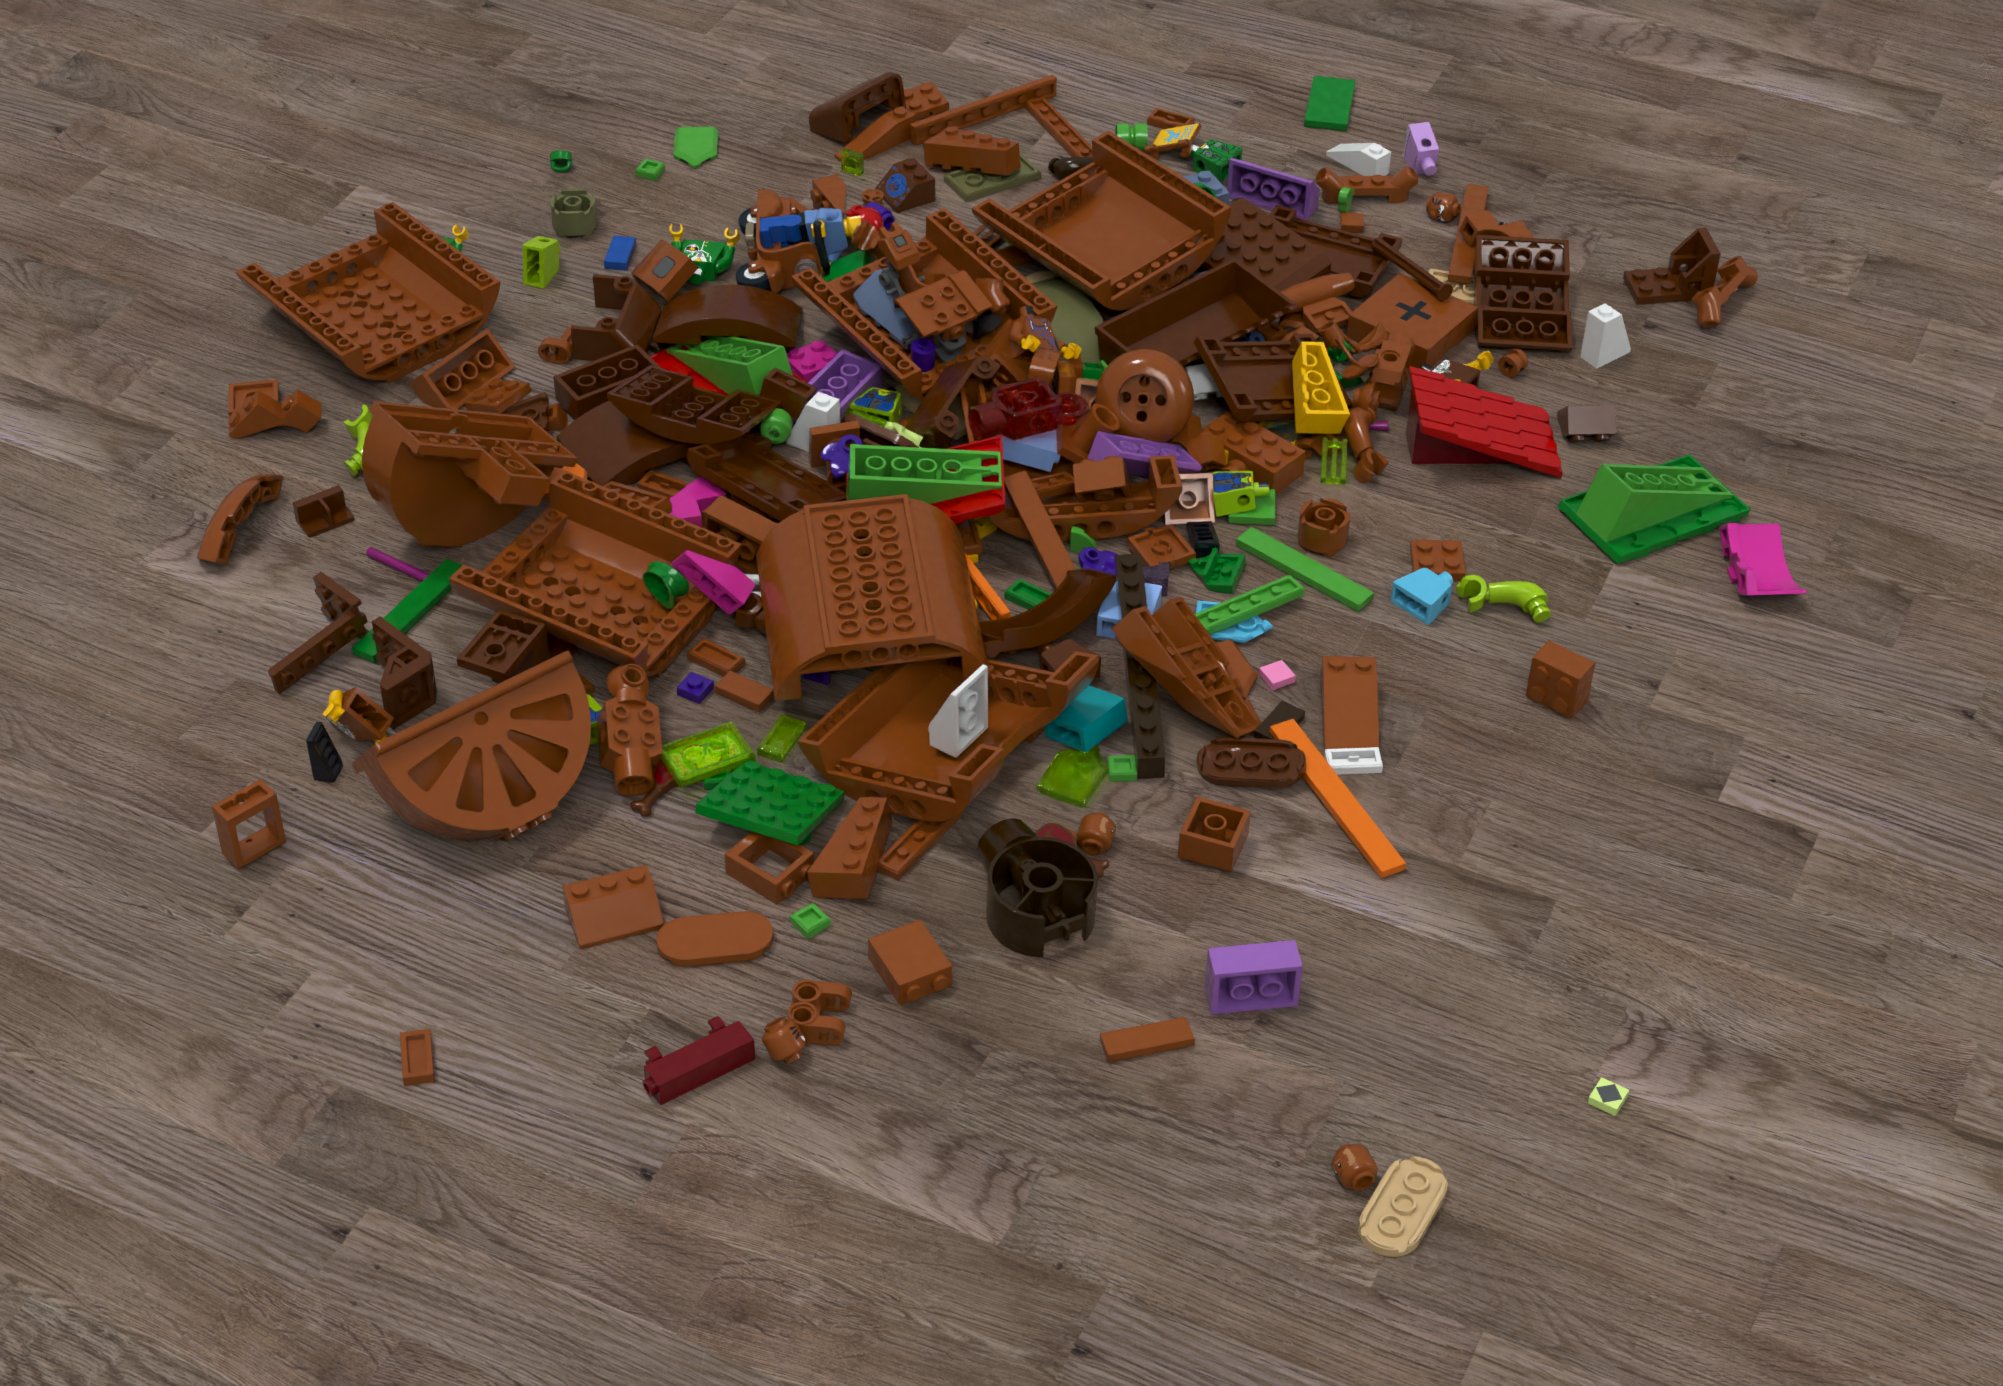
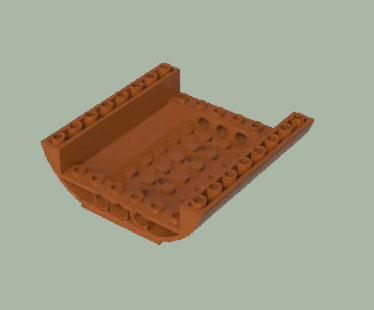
[236,202,501,383]
[791,208,1057,400]
[449,470,742,677]
[756,494,990,701]

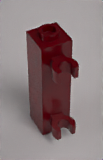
[642,1016,755,1105]

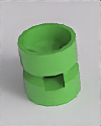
[1115,123,1148,151]

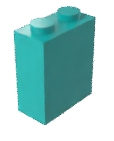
[1044,686,1128,752]

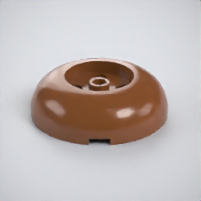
[1095,349,1194,443]

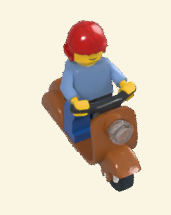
[736,189,883,294]

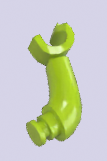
[344,404,373,477]
[1456,575,1551,623]

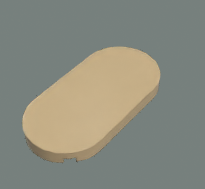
[1359,1156,1448,1257]

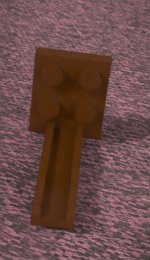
[268,572,369,694]

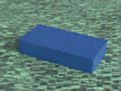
[604,236,636,271]

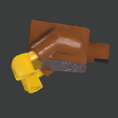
[1008,306,1082,362]

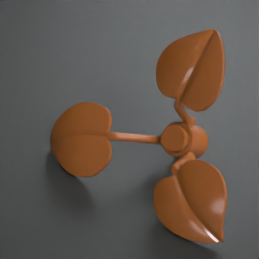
[1318,320,1388,380]

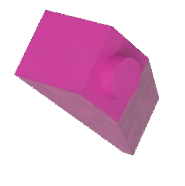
[671,550,756,615]

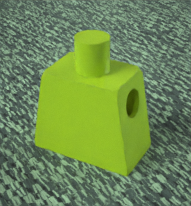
[522,236,561,289]

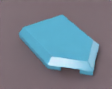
[1196,601,1273,643]

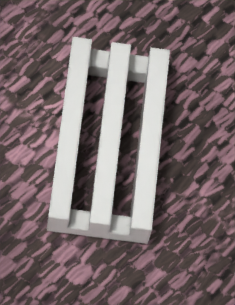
[1324,747,1383,775]

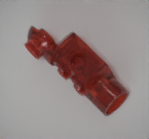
[968,377,1088,440]

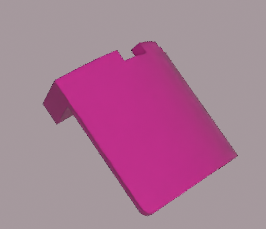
[1720,523,1807,595]

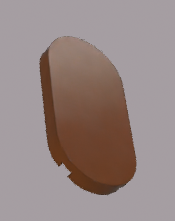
[657,911,773,967]

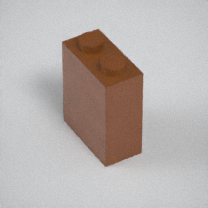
[868,919,952,1006]

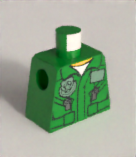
[1188,139,1243,183]

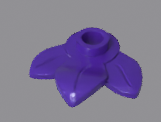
[820,434,863,479]
[1078,547,1118,575]

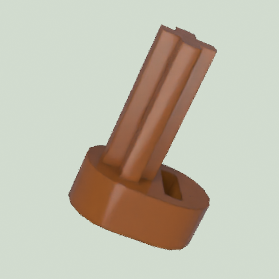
[538,325,576,364]

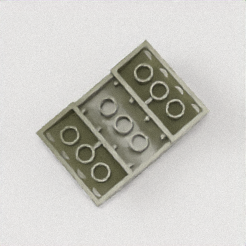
[1032,277,1104,363]

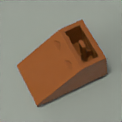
[810,174,847,252]
[980,319,1031,397]

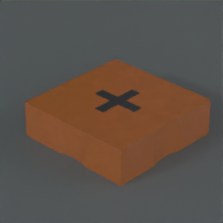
[1346,273,1478,369]

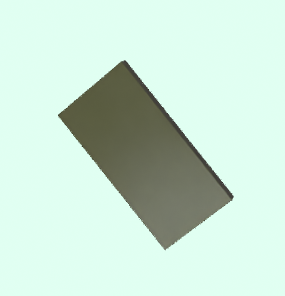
[944,153,1041,203]

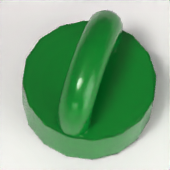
[550,150,572,172]

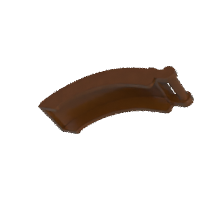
[979,568,1117,658]

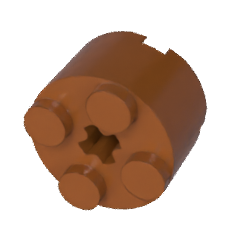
[1298,498,1351,557]

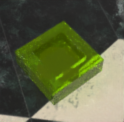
[841,148,864,176]

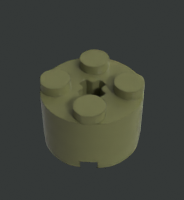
[550,188,597,237]

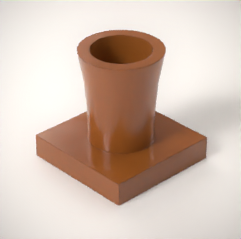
[1056,404,1120,464]
[809,420,860,485]

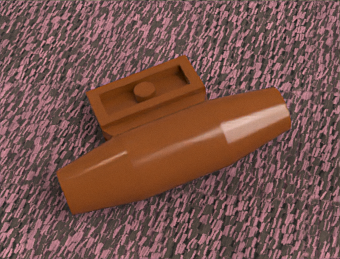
[1281,273,1355,334]

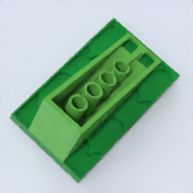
[1557,454,1751,564]

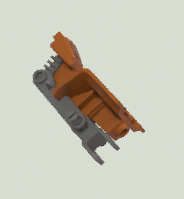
[878,222,992,363]

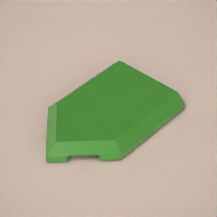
[674,127,718,169]

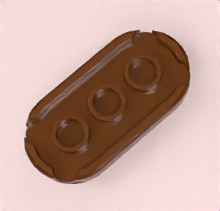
[840,413,919,448]
[1197,737,1306,788]

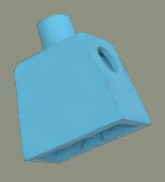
[1391,568,1453,625]

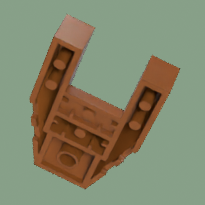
[1111,597,1261,738]

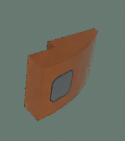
[631,239,699,302]

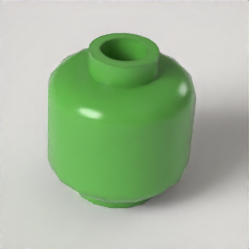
[760,408,793,445]

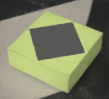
[1587,1077,1629,1116]

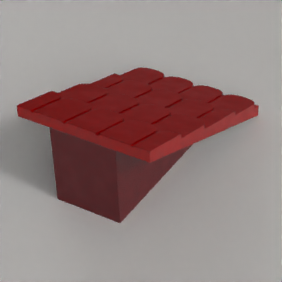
[1406,366,1562,478]

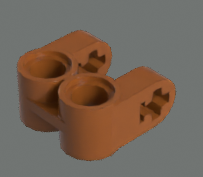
[1024,347,1060,407]
[788,979,852,1046]

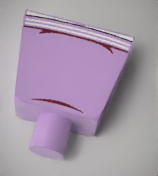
[1402,122,1439,176]

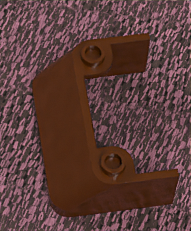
[571,274,662,361]

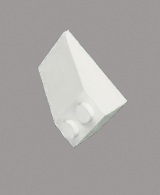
[928,664,988,758]

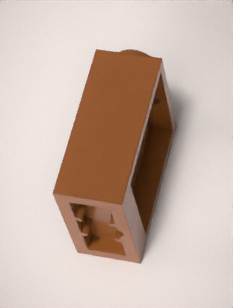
[212,779,286,869]
[725,831,814,905]

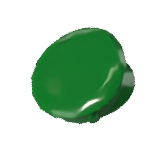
[643,561,689,609]

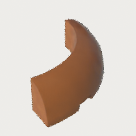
[197,474,284,565]

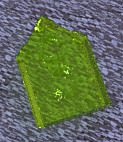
[1036,745,1109,808]

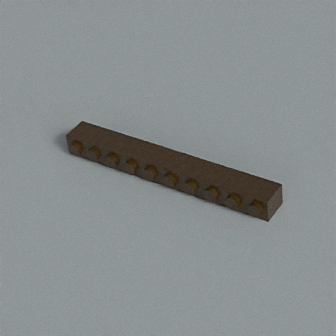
[1115,554,1165,779]

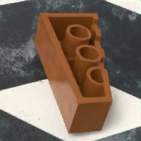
[923,126,1021,175]

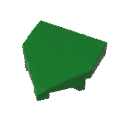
[1188,547,1246,594]

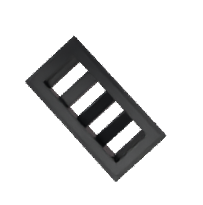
[1187,521,1220,558]
[306,722,343,783]

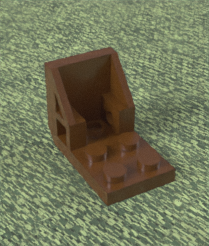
[1623,228,1721,305]
[372,617,437,730]

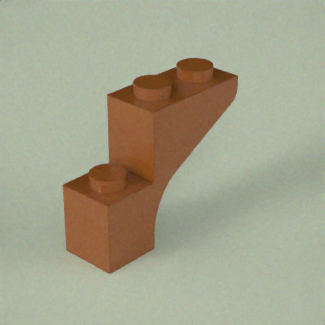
[1459,210,1534,247]
[228,389,321,439]
[1168,414,1226,473]

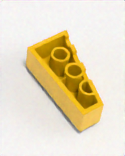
[1292,342,1350,434]

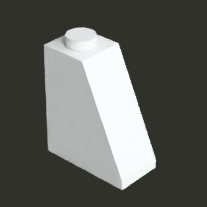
[1580,304,1631,369]
[786,392,840,452]

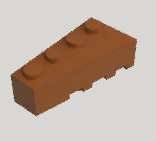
[807,797,893,899]

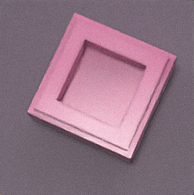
[1259,660,1296,691]

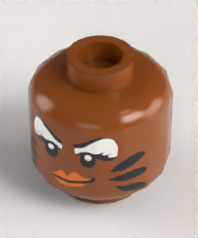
[1426,192,1461,223]
[762,1017,806,1064]

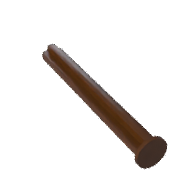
[1371,237,1453,301]

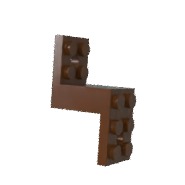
[457,609,578,683]

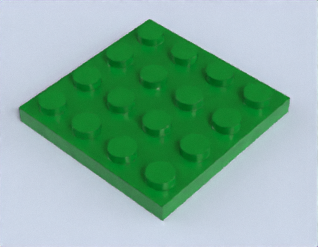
[695,761,845,846]

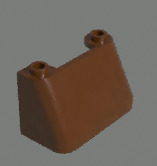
[809,72,906,143]
[906,356,1001,449]

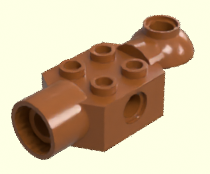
[1352,332,1415,413]
[596,664,662,796]

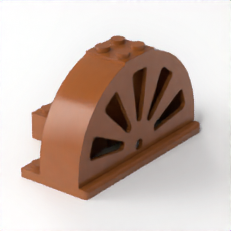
[362,401,578,548]
[352,650,591,841]

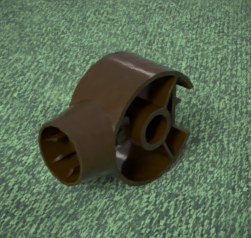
[977,818,1098,957]

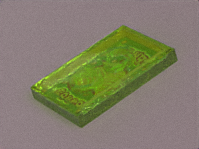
[660,721,756,788]

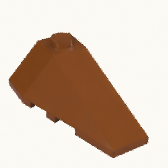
[835,106,915,167]

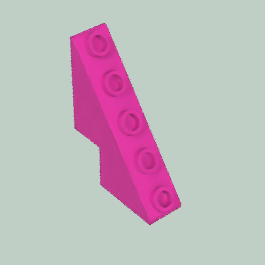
[669,476,726,527]

